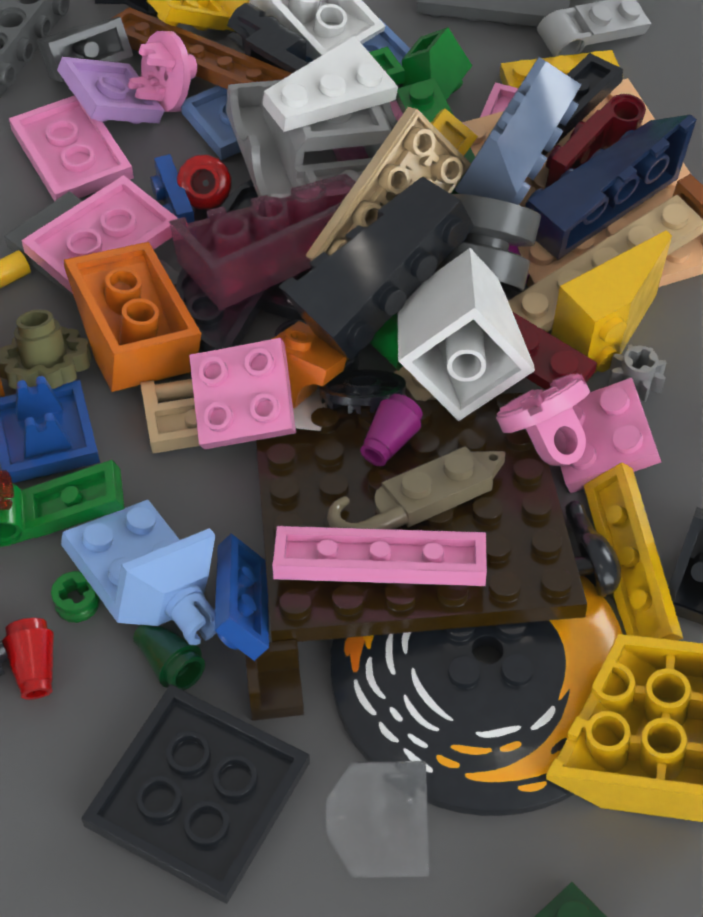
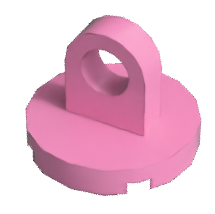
[495,373,590,466]

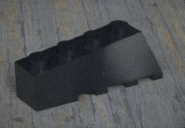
[278,176,474,361]

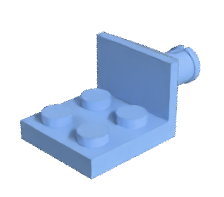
[61,499,216,645]

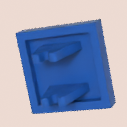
[0,376,100,483]

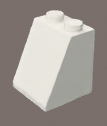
[398,248,535,421]

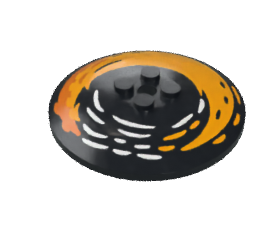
[331,575,627,816]

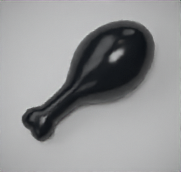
[565,500,621,597]

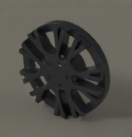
[319,369,406,414]

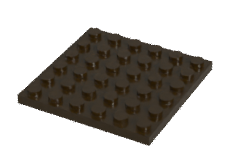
[256,392,587,642]

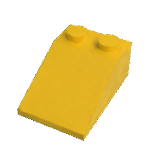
[551,230,672,373]

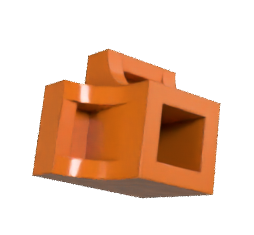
[272,321,347,409]

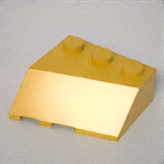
[546,634,703,822]

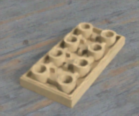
[305,107,471,261]

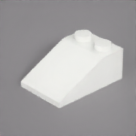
[249,0,386,60]

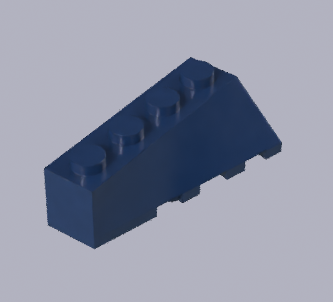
[525,114,697,260]

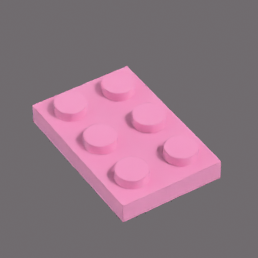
[9,95,134,201]
[21,175,181,294]

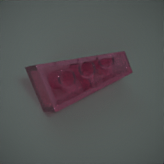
[169,173,356,311]

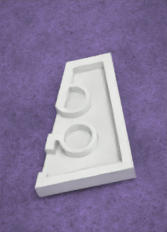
[263,36,398,132]

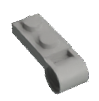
[537,0,652,57]

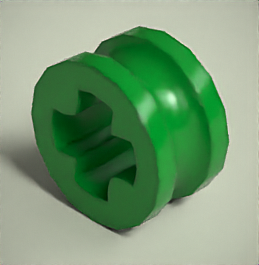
[51,571,100,623]

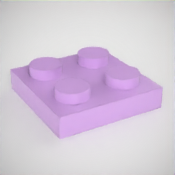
[57,57,165,124]

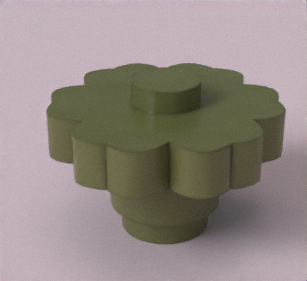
[0,310,92,389]

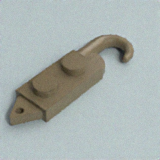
[327,446,505,530]

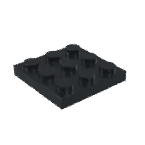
[81,684,310,904]

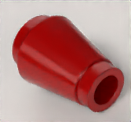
[2,618,54,700]

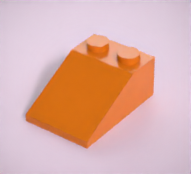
[64,242,201,392]

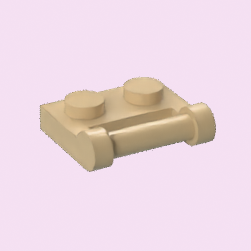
[140,379,200,454]

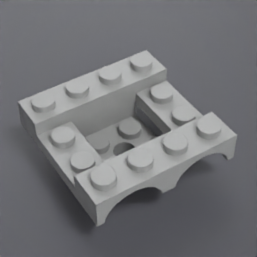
[226,70,398,226]

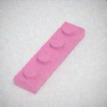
[272,526,487,586]

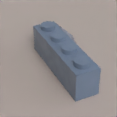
[455,57,581,205]

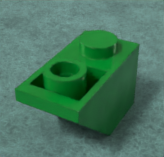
[402,27,472,100]

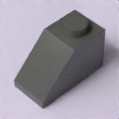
[36,17,134,82]

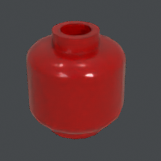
[177,155,232,210]

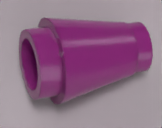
[360,394,423,466]

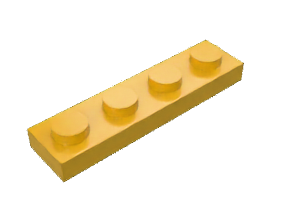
[583,462,683,641]

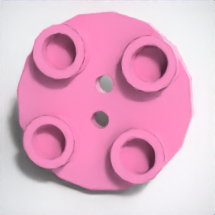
[128,31,197,112]

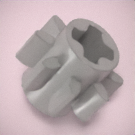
[608,345,667,402]

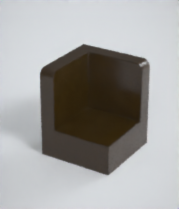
[245,640,304,721]

